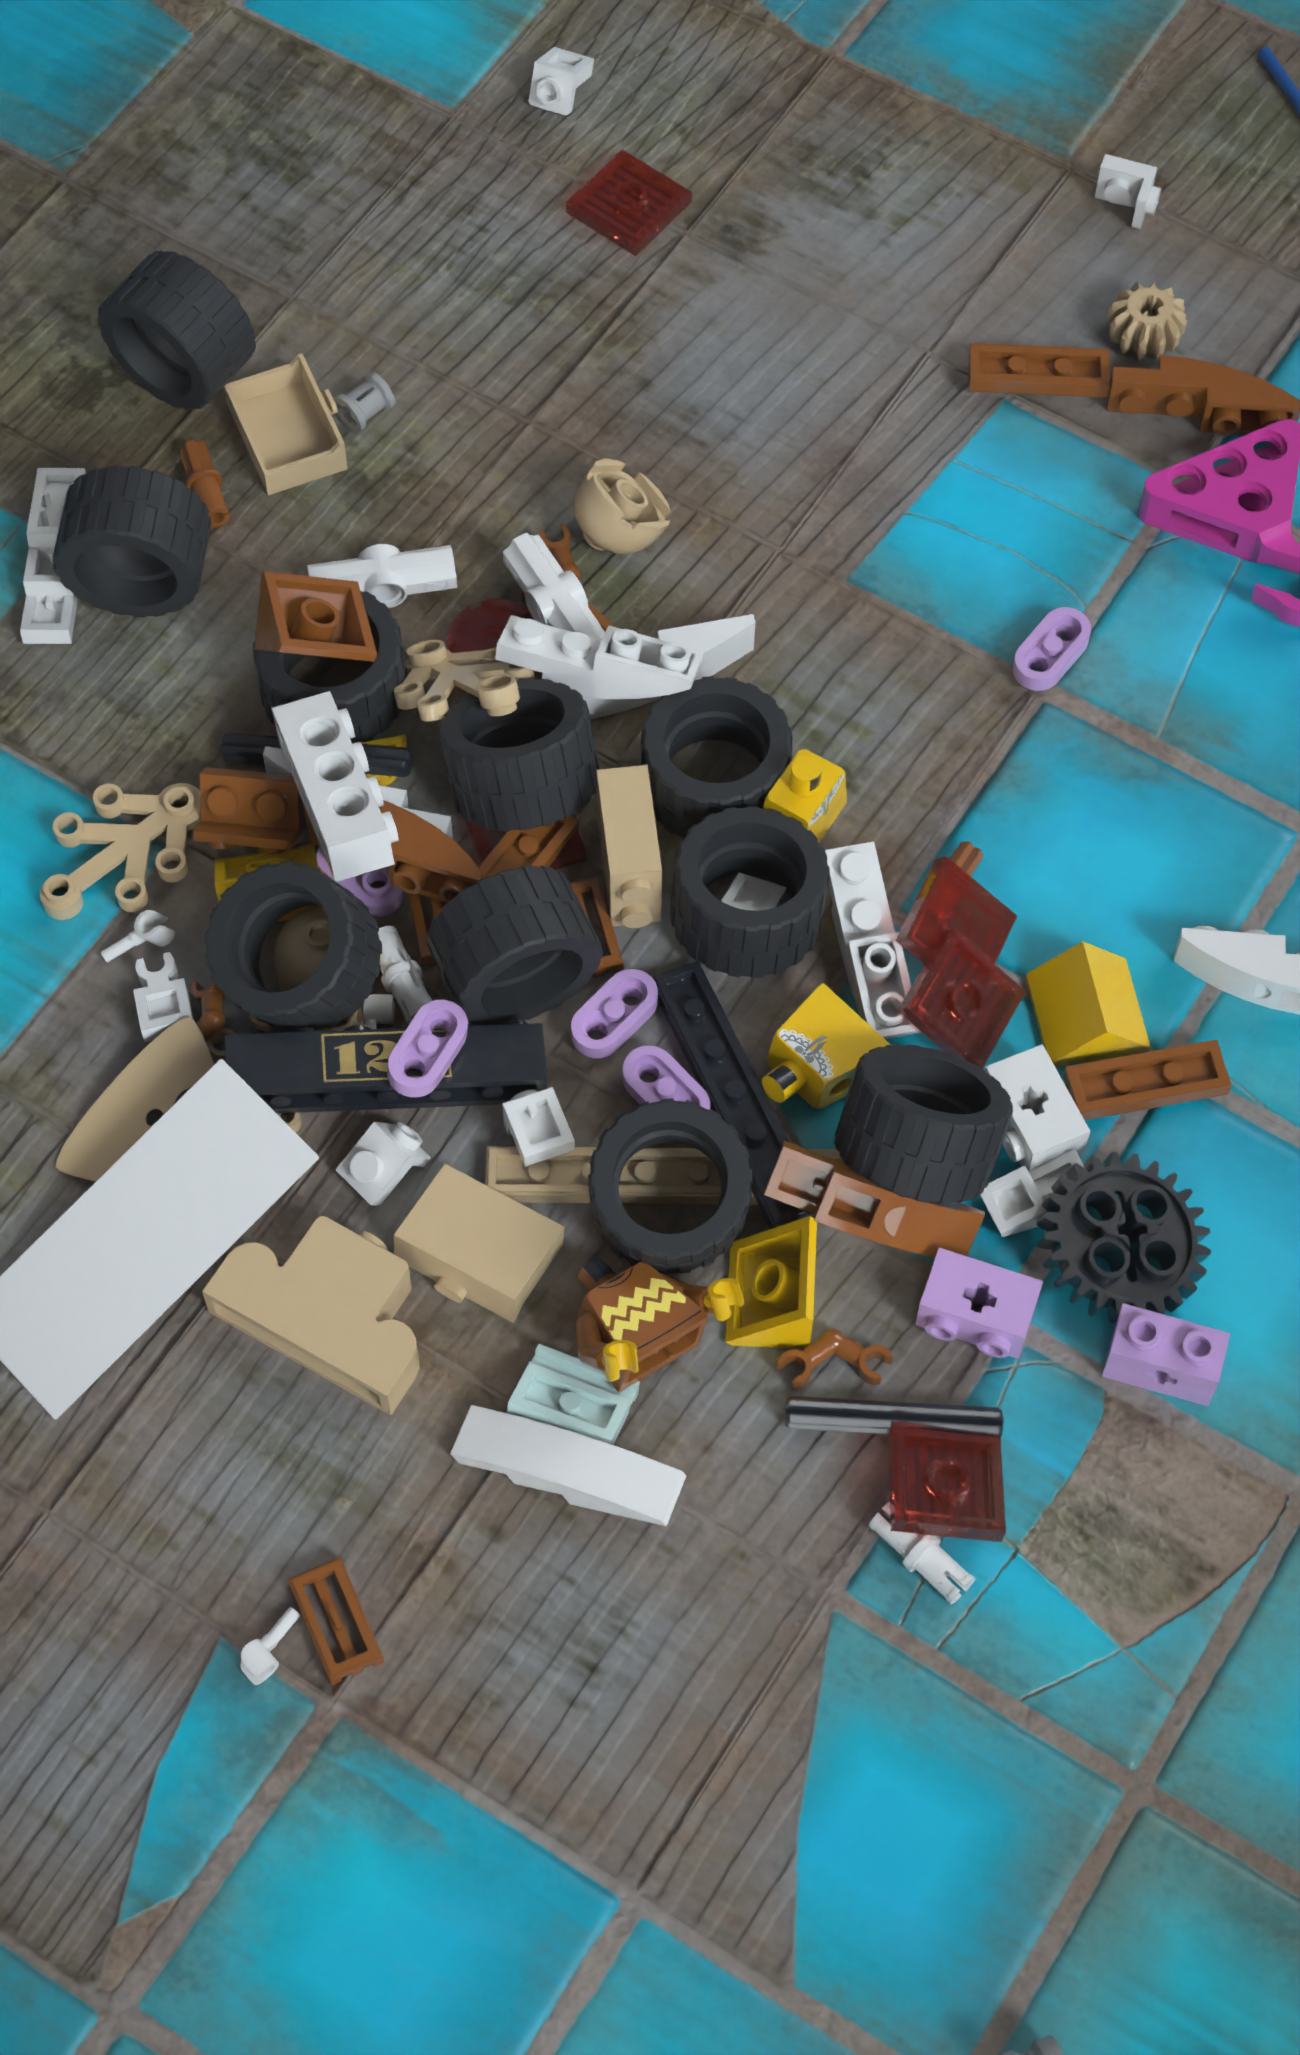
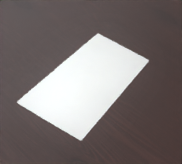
[0,1059,319,1419]

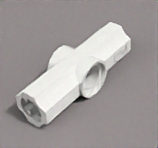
[503,533,605,640]
[308,544,458,608]

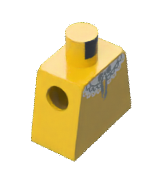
[763,749,847,843]
[762,983,891,1109]

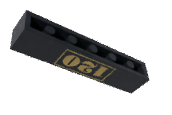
[225,1020,548,1114]

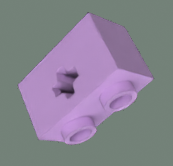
[915,1248,1043,1359]
[1102,1303,1231,1406]

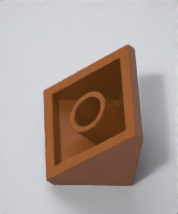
[255,571,377,662]

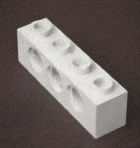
[272,691,399,882]

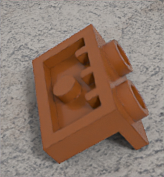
[193,767,303,854]

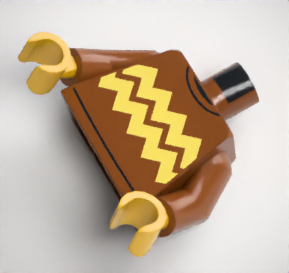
[575,1257,745,1393]

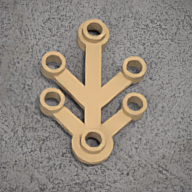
[394,640,535,722]
[40,783,200,920]

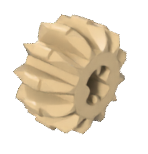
[1107,280,1187,361]

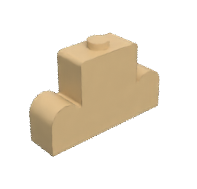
[202,1216,420,1416]

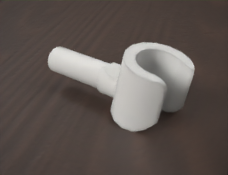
[101,910,175,962]
[364,994,395,1029]
[240,1607,300,1685]

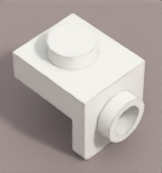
[336,1122,431,1206]

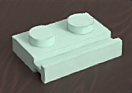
[507,1344,640,1445]

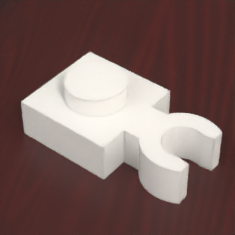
[133,952,194,1042]

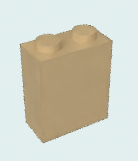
[597,765,662,928]

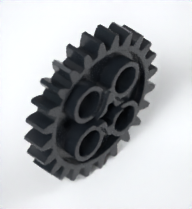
[1036,1152,1211,1323]

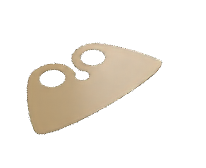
[56,1017,214,1181]

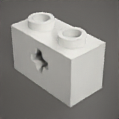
[985,1044,1091,1172]

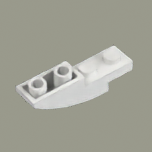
[495,615,704,699]
[825,841,921,1039]
[1174,926,1300,1015]

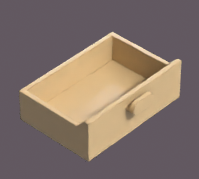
[224,353,348,495]
[394,1164,565,1323]

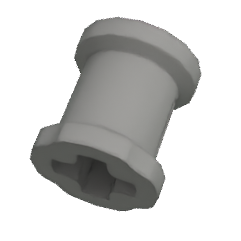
[334,372,396,433]

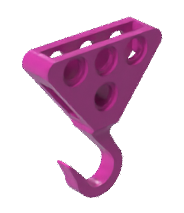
[1138,419,1300,627]

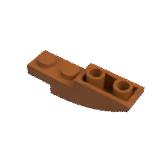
[1107,355,1300,435]
[304,800,483,903]
[764,1141,985,1257]

